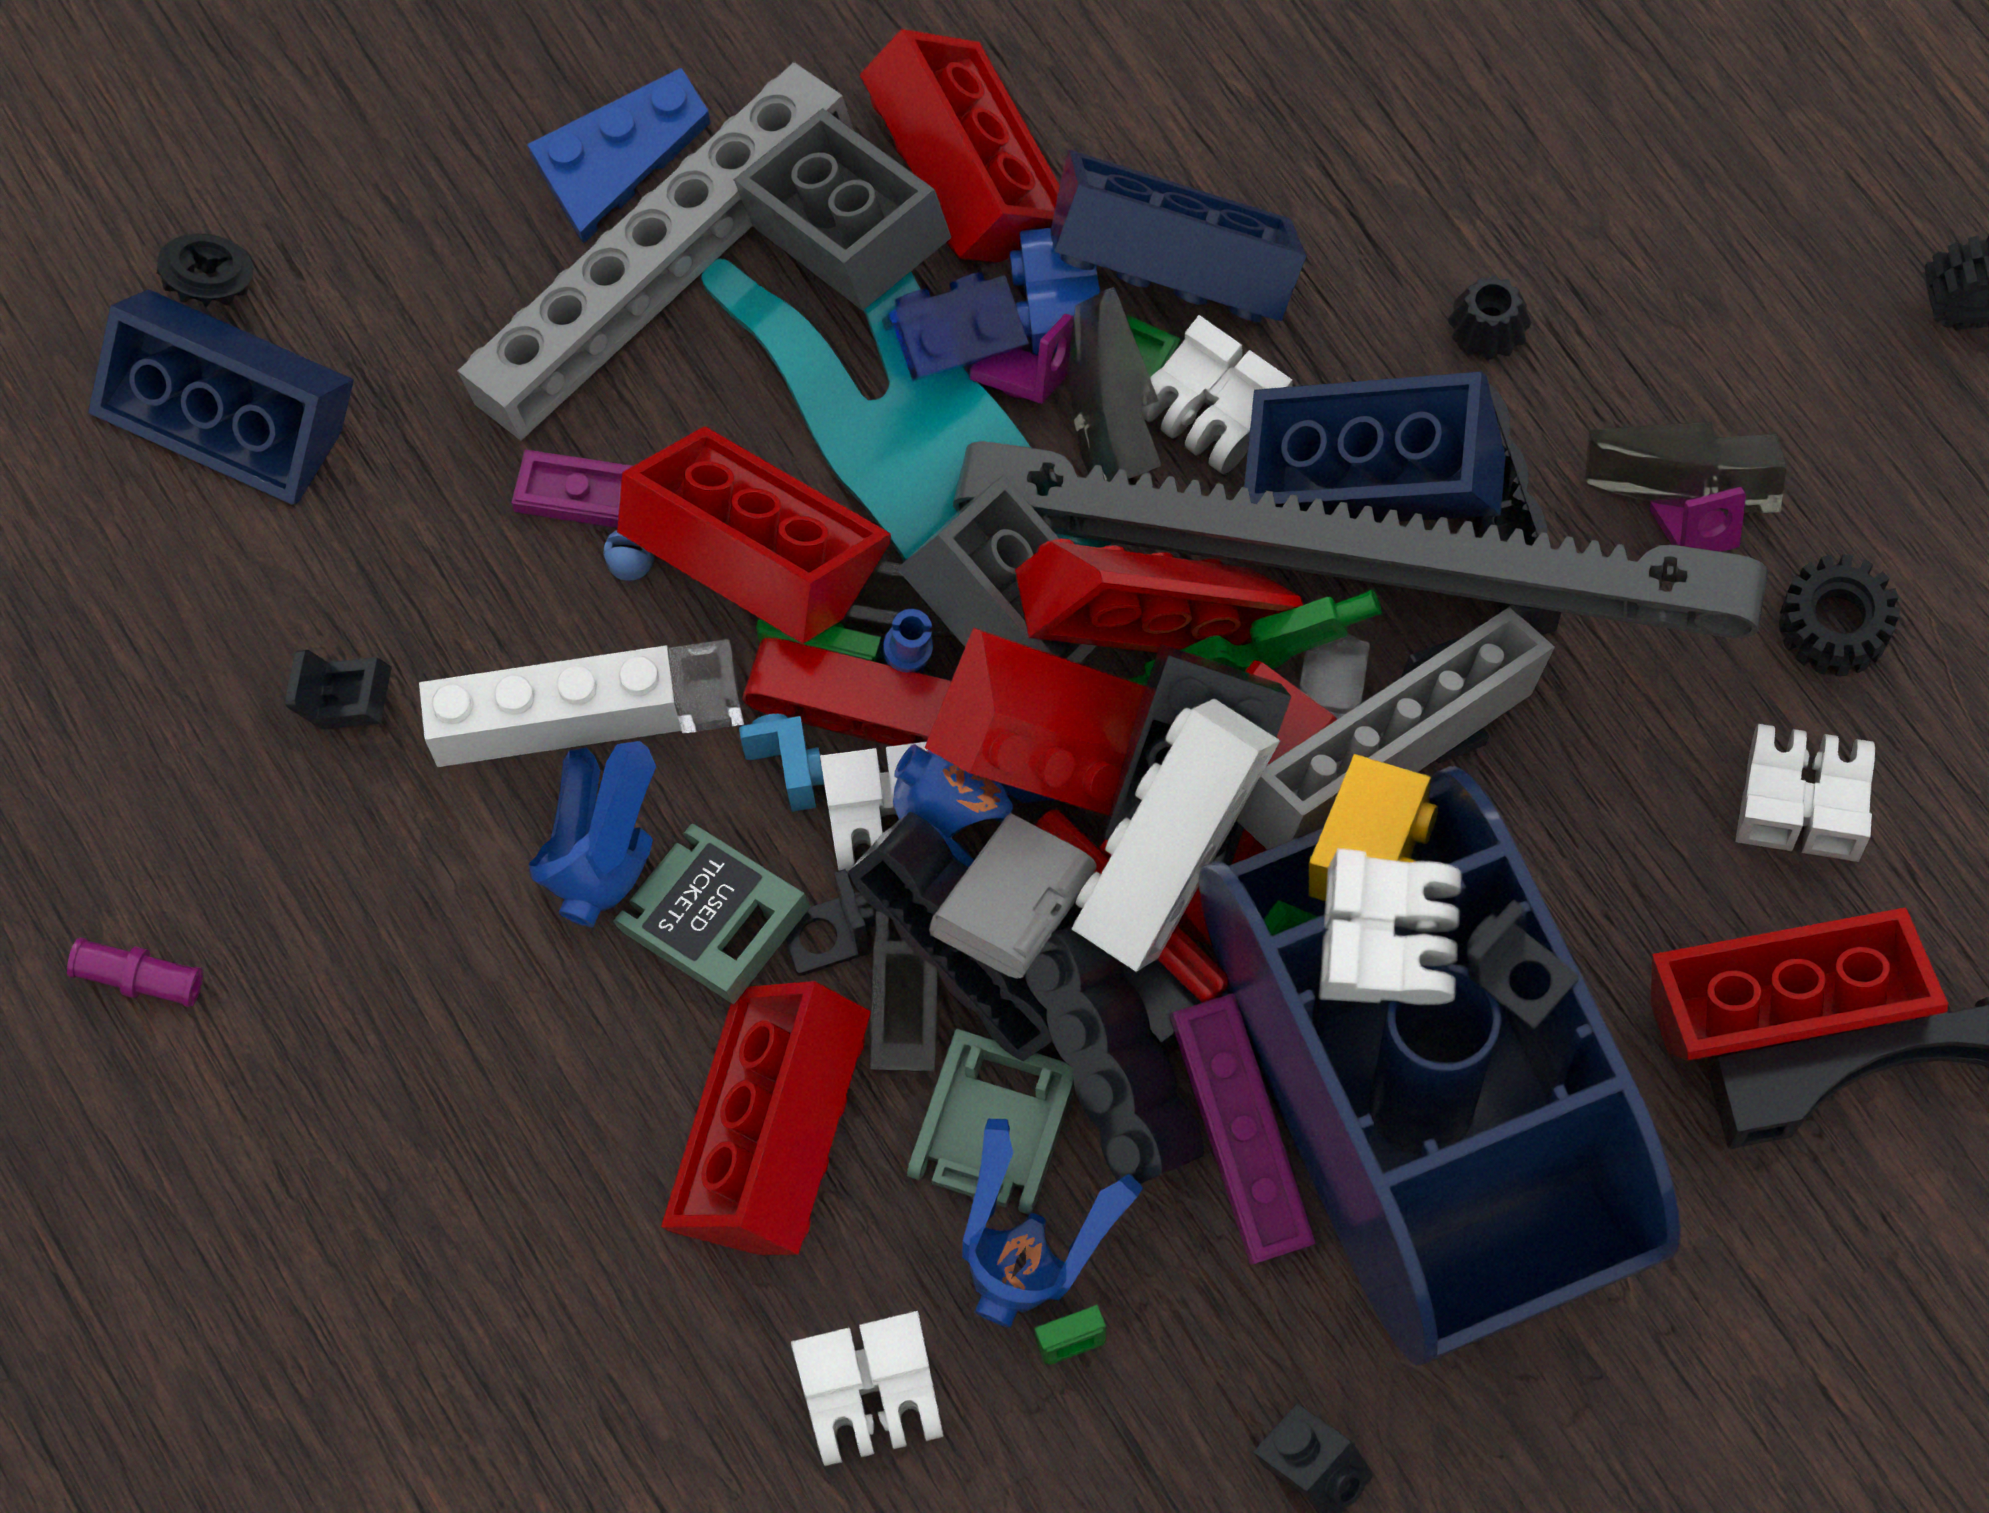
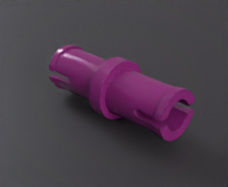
[67,937,203,1007]

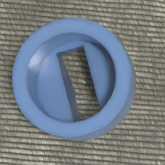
[604,530,654,581]

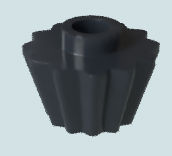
[1448,275,1532,360]

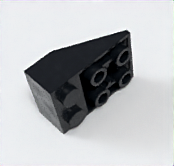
[1103,644,1291,866]

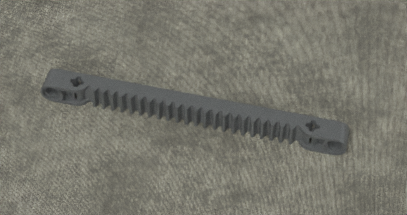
[953,441,1768,638]

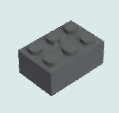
[733,108,952,311]
[897,474,1096,663]

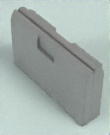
[929,813,1097,978]

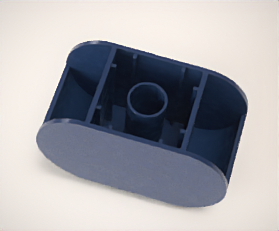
[1199,766,1680,1366]

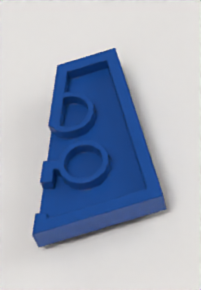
[527,68,711,244]

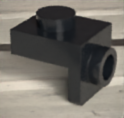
[285,650,392,729]
[1253,1403,1373,1513]

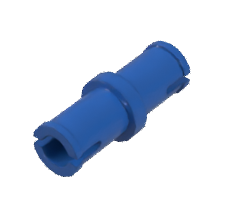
[883,609,933,674]

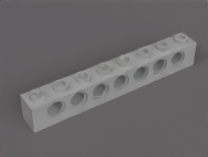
[457,62,853,441]

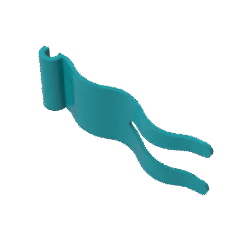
[702,259,1111,561]

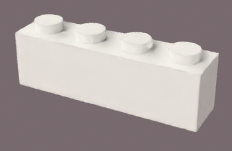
[419,645,682,767]
[1072,699,1280,972]

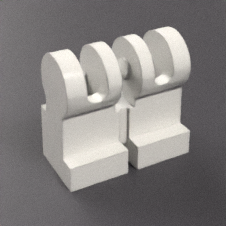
[1134,315,1293,474]
[1735,723,1875,862]
[820,742,952,874]
[1320,848,1461,1005]
[791,1311,943,1466]

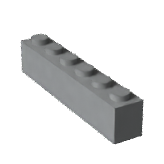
[1237,607,1555,850]

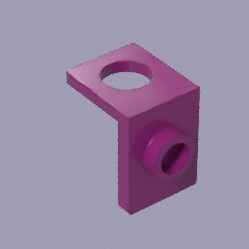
[970,313,1074,404]
[1650,486,1746,552]

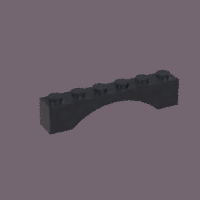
[1708,996,1989,1150]

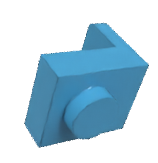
[739,714,824,812]

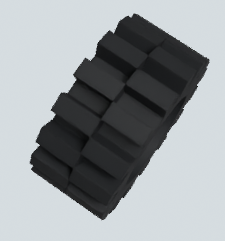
[1923,235,1989,329]
[1779,554,1900,676]

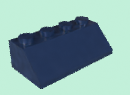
[1050,150,1307,322]
[88,289,354,505]
[1244,371,1505,523]

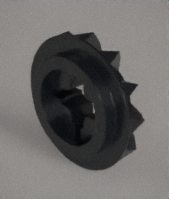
[156,233,253,308]

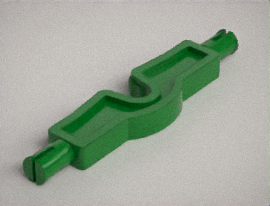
[1128,589,1382,686]

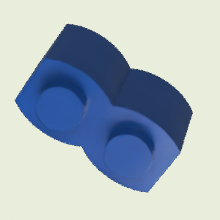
[1009,228,1104,355]

